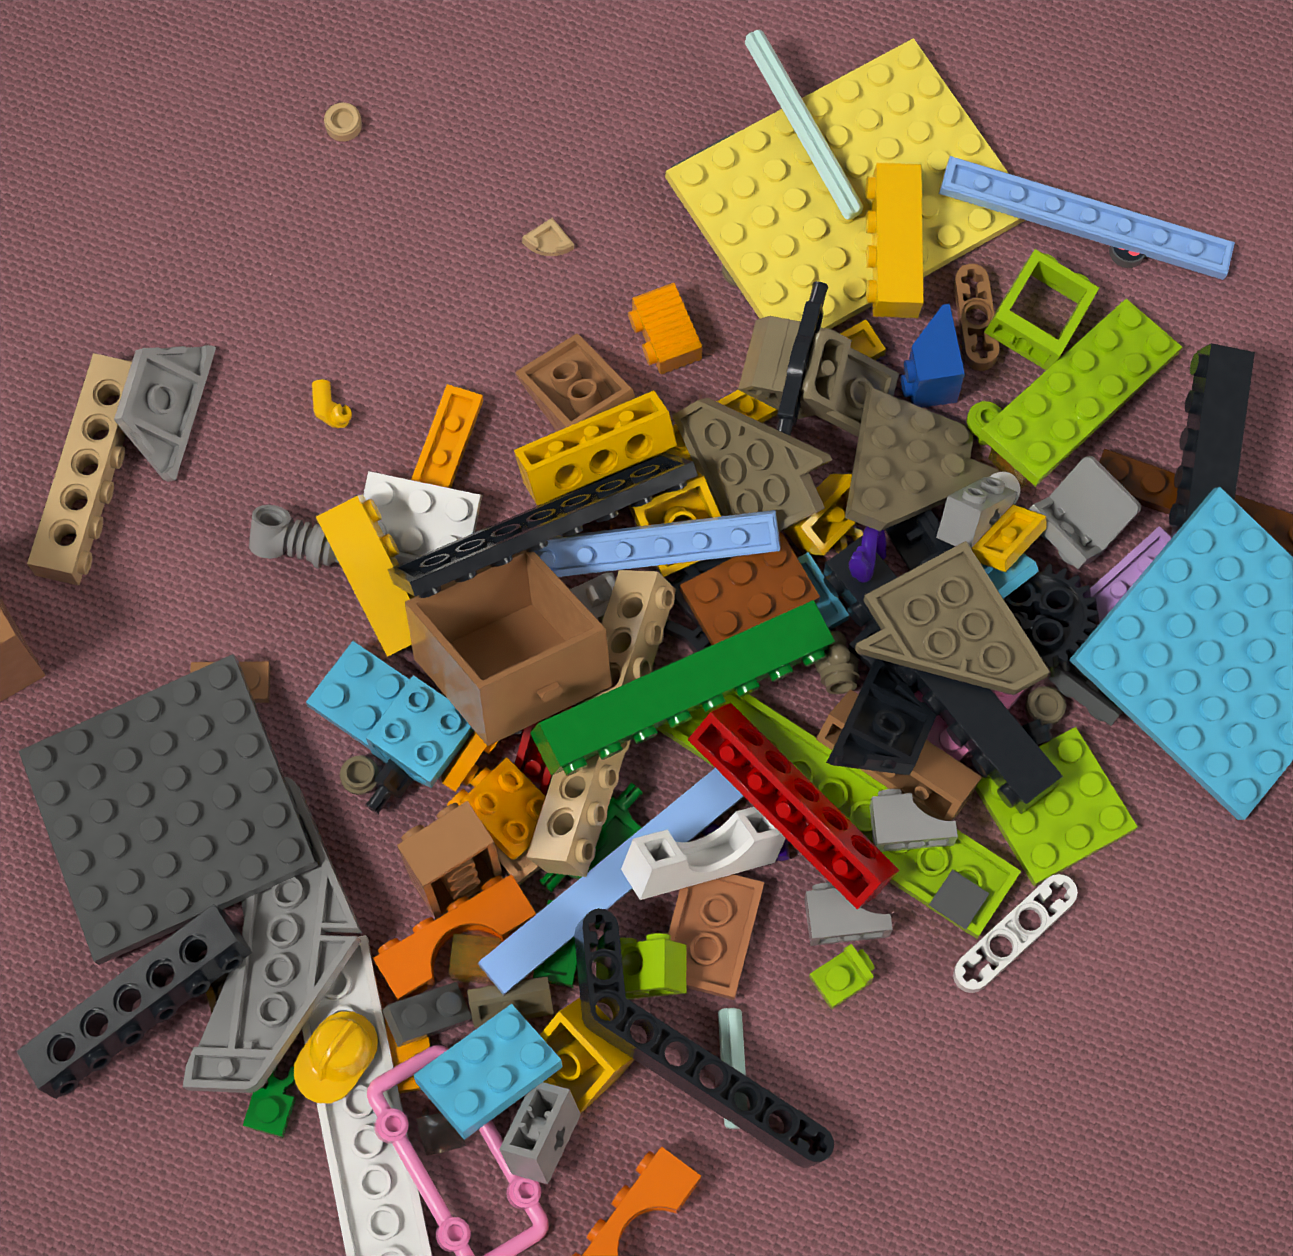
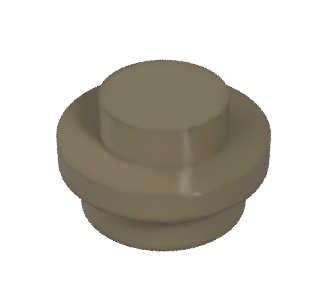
[340,755,379,795]

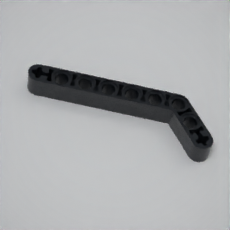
[574,908,834,1168]

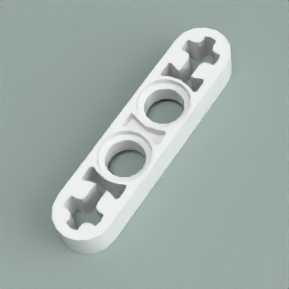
[953,874,1078,993]

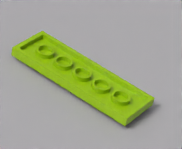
[979,299,1182,487]

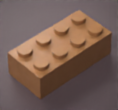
[397,801,503,919]

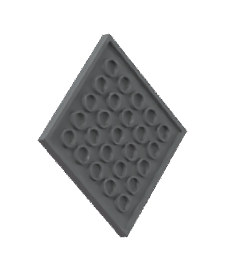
[19,654,319,965]

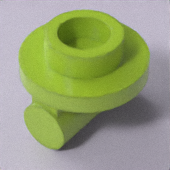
[967,401,1002,445]

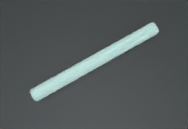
[745,29,863,220]

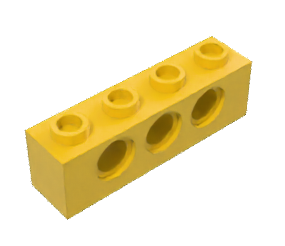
[514,390,677,506]

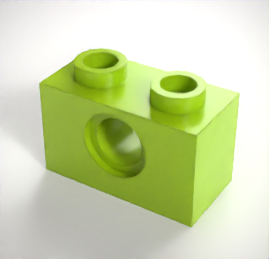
[596,933,687,1000]

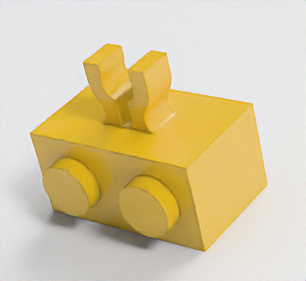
[784,474,863,555]

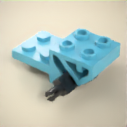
[306,641,474,815]

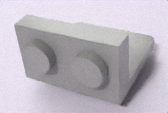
[1029,456,1141,569]

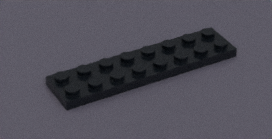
[388,452,698,598]

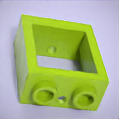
[984,249,1099,370]

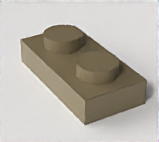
[467,977,554,1028]

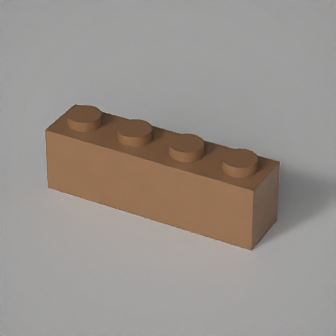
[816,689,982,821]

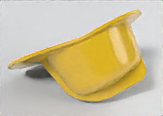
[294,1011,378,1104]

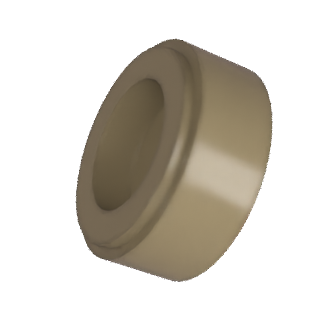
[1025,686,1066,726]

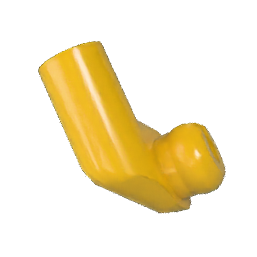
[311,379,352,428]

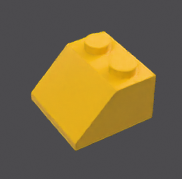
[628,470,721,577]
[540,998,635,1114]

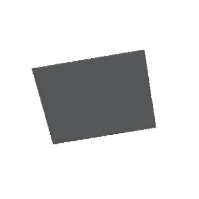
[929,869,989,929]

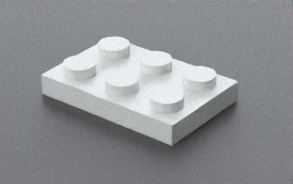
[363,471,482,556]

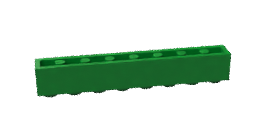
[530,600,835,776]

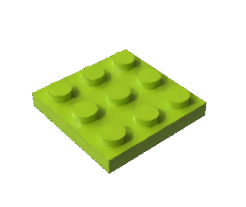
[975,727,1138,887]

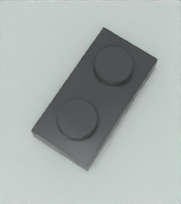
[1048,659,1124,726]
[382,982,472,1047]

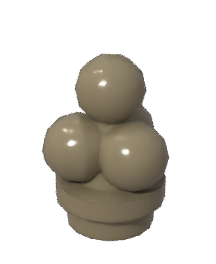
[815,630,859,695]

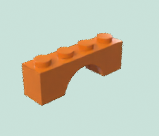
[373,874,536,1001]
[573,1146,701,1256]

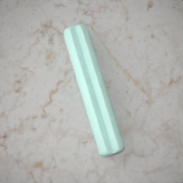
[718,1008,748,1129]

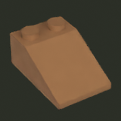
[515,333,636,431]

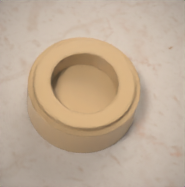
[324,103,362,142]

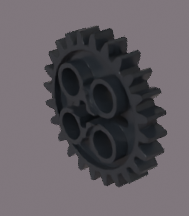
[1004,564,1100,677]

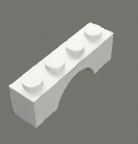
[621,807,786,900]

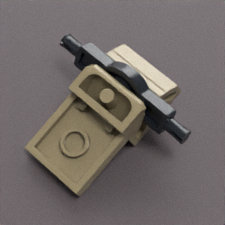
[738,281,899,437]

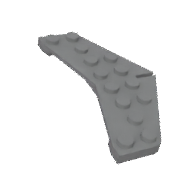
[183,777,362,1093]

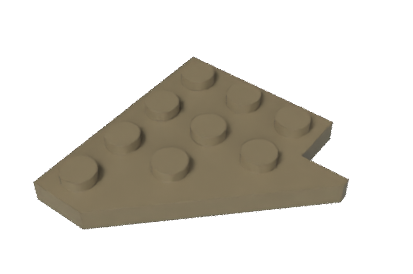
[845,388,999,531]
[672,398,832,533]
[855,541,1050,695]

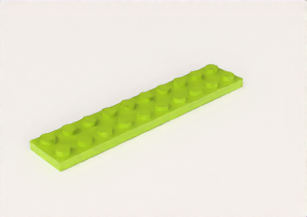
[656,692,1021,939]

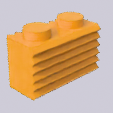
[628,282,702,374]

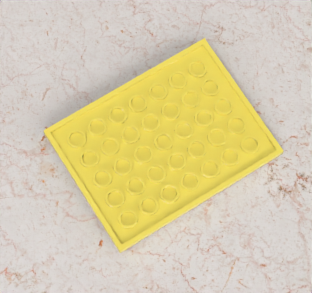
[665,38,1026,329]

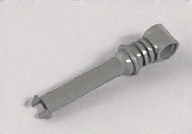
[249,505,418,569]

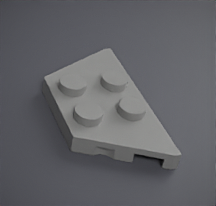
[114,345,216,482]

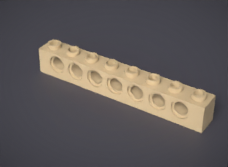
[527,570,676,877]

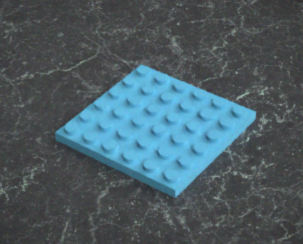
[1069,487,1293,820]

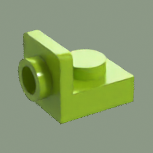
[809,944,875,1010]

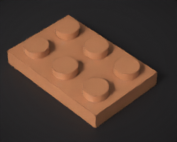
[668,874,765,1000]

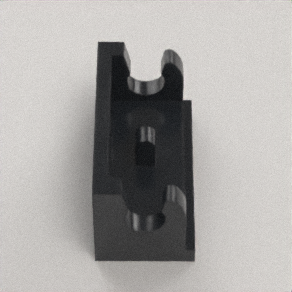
[884,509,954,571]

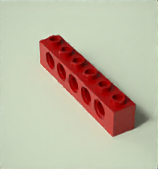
[687,702,900,910]

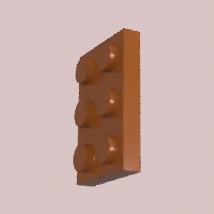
[680,533,820,645]

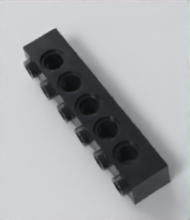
[17,904,253,1099]

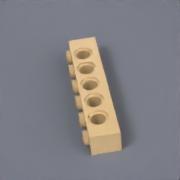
[27,353,132,586]

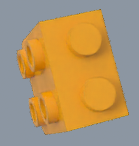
[447,757,546,859]

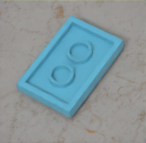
[414,1004,563,1140]

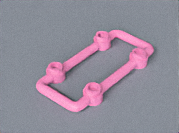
[367,1045,549,1256]

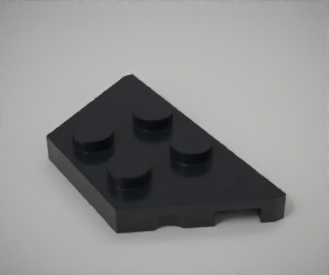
[826,659,937,775]

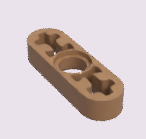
[954,264,999,371]

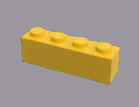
[865,163,923,318]
[316,494,415,657]

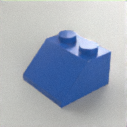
[901,304,965,408]

